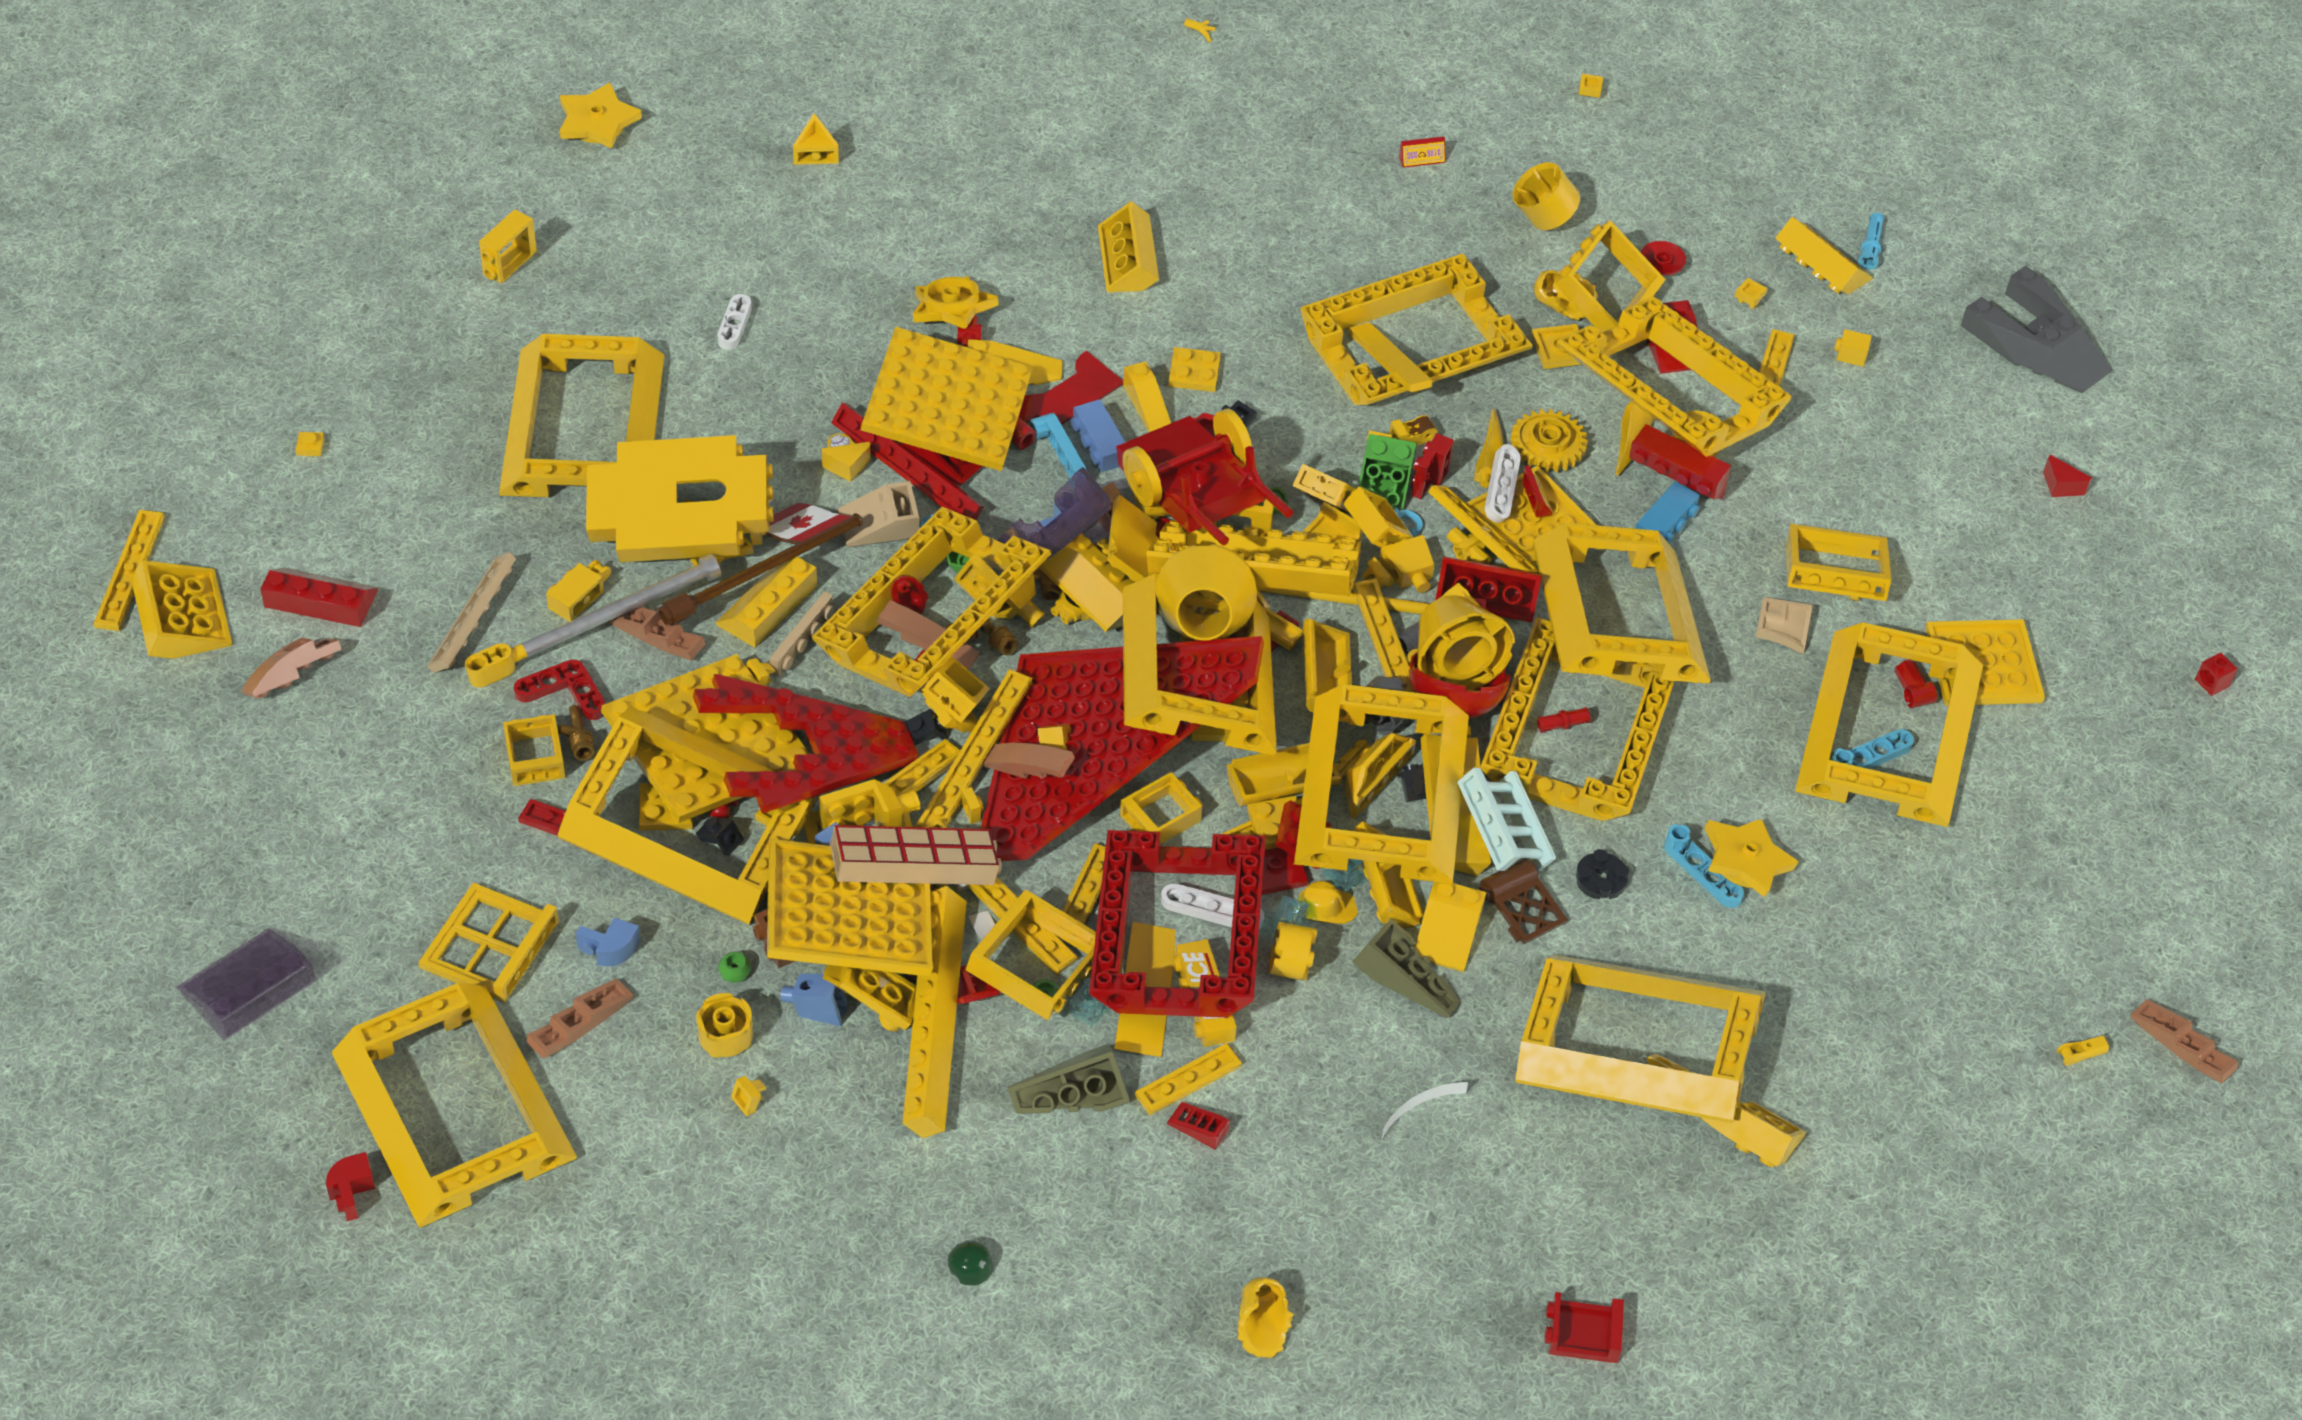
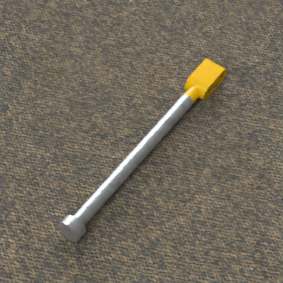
[465,553,721,688]

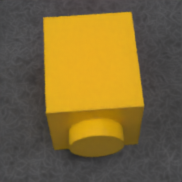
[1834,329,1872,367]

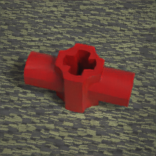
[957,315,982,348]

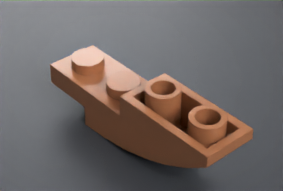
[242,638,342,699]

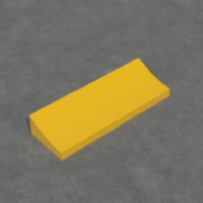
[1420,734,1491,876]

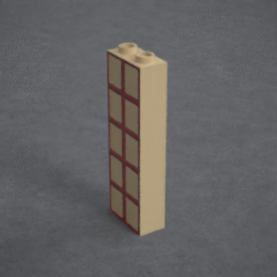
[830,825,1002,885]

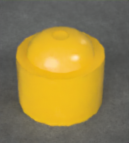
[1512,162,1580,231]

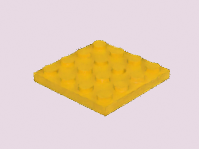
[1466,466,1596,566]
[1925,619,2045,706]

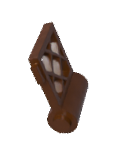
[1479,859,1568,945]

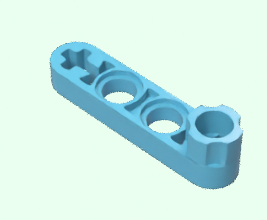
[1029,413,1089,487]
[1830,729,1914,769]
[1664,824,1744,908]

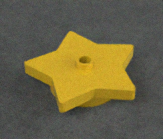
[559,83,642,148]
[913,276,999,329]
[1704,819,1798,897]

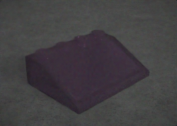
[176,928,316,1041]

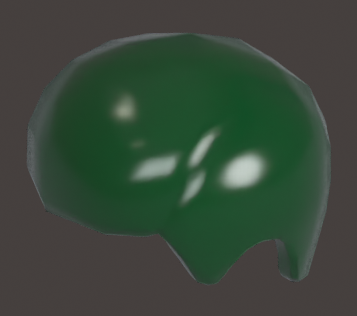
[948,1240,992,1286]

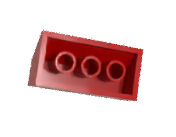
[1629,424,1731,500]
[1435,556,1542,623]
[260,568,378,627]

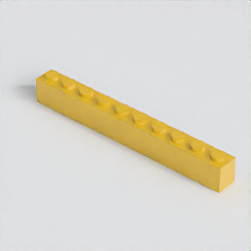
[902,886,967,1138]

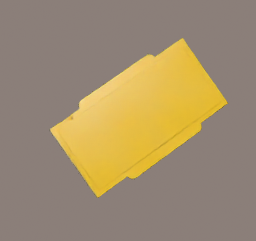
[1107,495,1158,582]

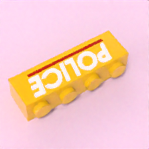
[1172,939,1237,1047]

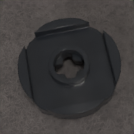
[1576,849,1629,899]

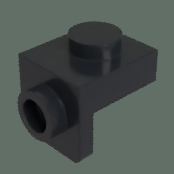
[1221,400,1257,427]
[905,708,948,745]
[1397,764,1426,802]
[696,816,744,855]

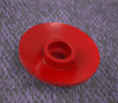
[1641,241,1686,275]

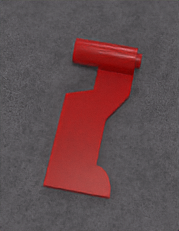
[1011,350,1123,450]

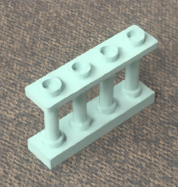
[1457,768,1556,871]

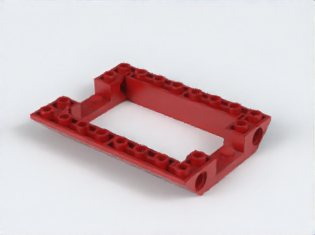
[1089,830,1266,1018]

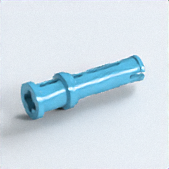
[1858,212,1884,270]

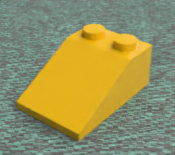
[1415,882,1486,972]

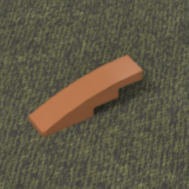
[878,600,979,670]
[608,607,706,661]
[983,743,1075,779]
[526,978,634,1059]
[2131,999,2238,1084]

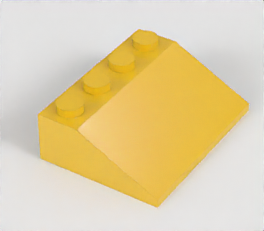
[131,560,232,659]

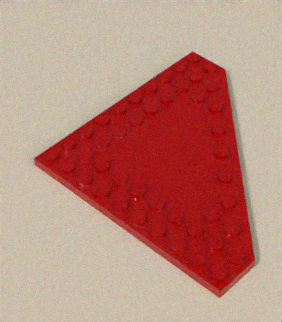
[980,636,1264,861]

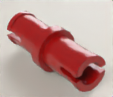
[1537,707,1590,733]

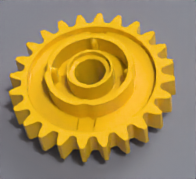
[1510,408,1588,473]

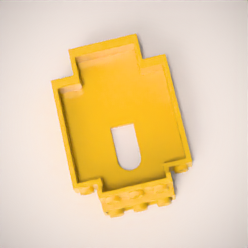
[586,435,774,562]

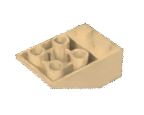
[838,481,920,547]

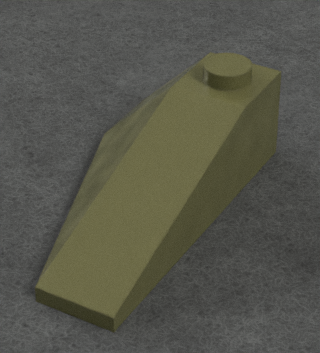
[1352,918,1460,1018]
[1007,1043,1130,1114]

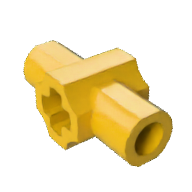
[1447,527,1491,565]

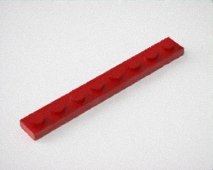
[831,402,984,520]

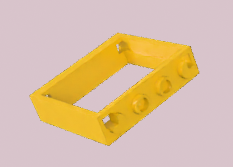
[1554,220,1666,333]
[1786,523,1891,601]
[966,889,1096,1020]

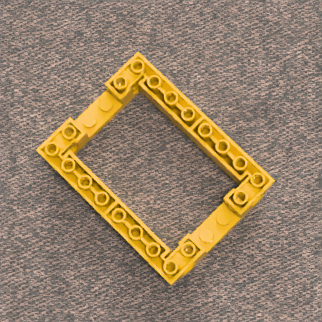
[1300,253,1533,405]
[1558,296,1792,457]
[499,334,664,497]
[812,507,1051,697]
[1147,520,1362,596]
[1533,522,1711,684]
[1123,573,1277,756]
[1480,617,1675,821]
[1795,622,1983,827]
[1294,684,1469,884]
[557,706,820,925]
[1515,954,1765,1123]
[331,983,577,1228]

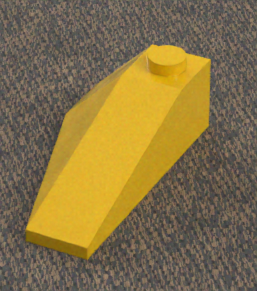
[968,340,1062,385]

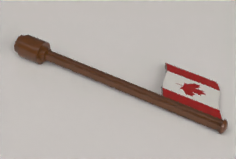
[658,503,863,626]

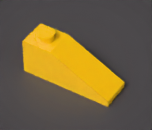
[1123,361,1171,432]

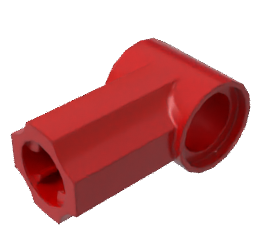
[1894,659,1937,708]

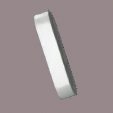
[717,294,752,350]

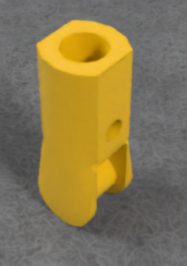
[2057,1035,2109,1066]

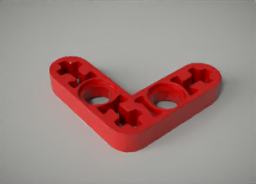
[513,659,605,720]

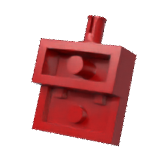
[1411,433,1454,499]

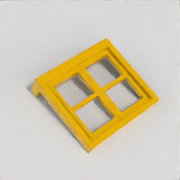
[418,882,559,1003]

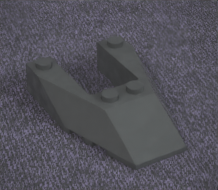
[1961,265,2112,393]

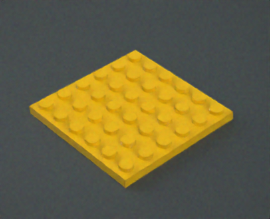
[861,326,1033,472]
[601,654,810,823]
[767,839,933,977]

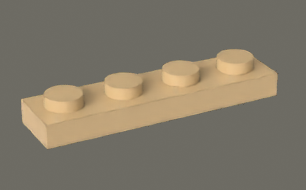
[770,591,835,677]

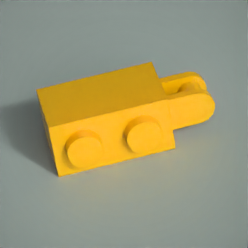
[546,560,611,622]

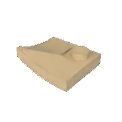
[1756,597,1813,654]

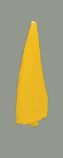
[1615,401,1654,476]
[1474,409,1504,488]

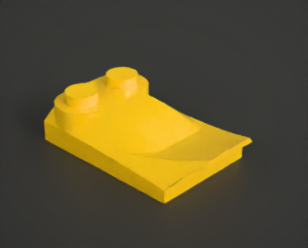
[822,965,916,1032]

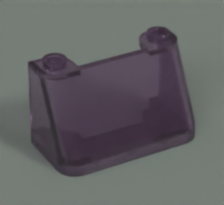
[997,467,1110,561]

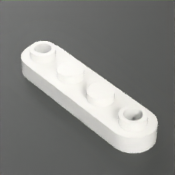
[1485,444,1521,523]
[1161,884,1264,930]

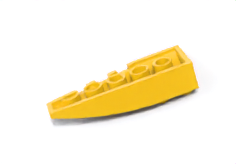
[1646,1054,1806,1167]

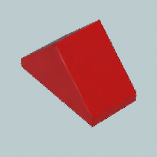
[2043,454,2092,497]

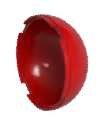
[1409,652,1510,719]

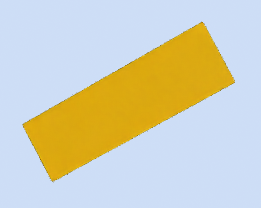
[1114,922,1175,1057]

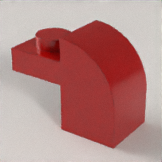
[326,1152,375,1221]

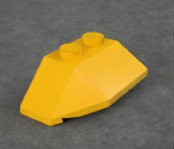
[1344,733,1416,819]

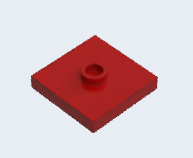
[1262,848,1308,895]

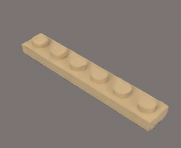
[427,552,516,673]

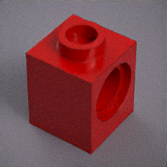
[2195,652,2238,696]

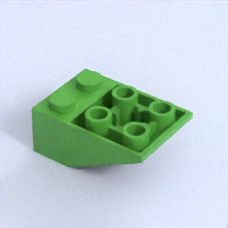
[1358,434,1417,510]

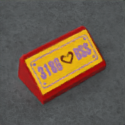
[1399,136,1446,168]
[1522,465,1553,518]

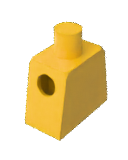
[1379,535,1434,593]

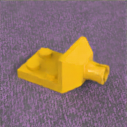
[954,553,1045,628]
[819,779,920,831]

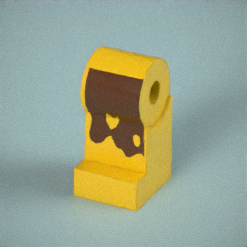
[1389,415,1438,446]

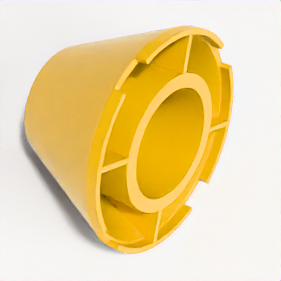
[1155,544,1257,641]
[1418,595,1515,690]

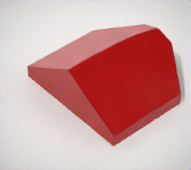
[956,965,1000,1004]

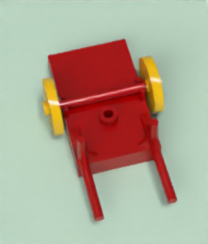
[1116,408,1293,546]

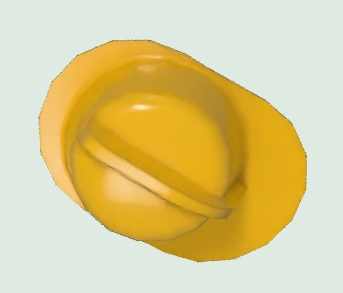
[1296,881,1358,924]

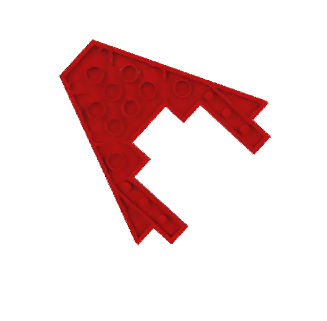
[693,674,918,813]

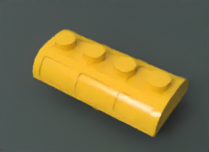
[1303,618,1352,713]
[1226,743,1341,807]
[1354,821,1424,929]

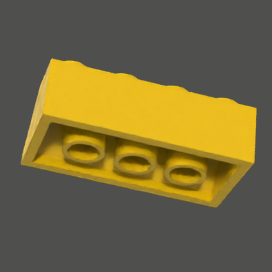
[1097,201,1159,292]
[1775,217,1874,294]
[1039,533,1133,632]
[715,556,817,648]

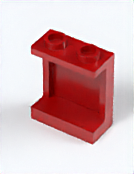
[1544,1292,1624,1363]

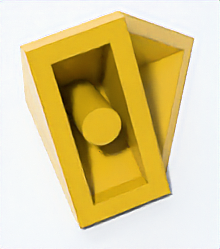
[793,113,839,165]

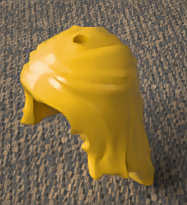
[1533,270,1598,321]
[1237,1277,1294,1358]

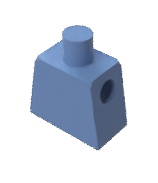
[781,974,849,1027]

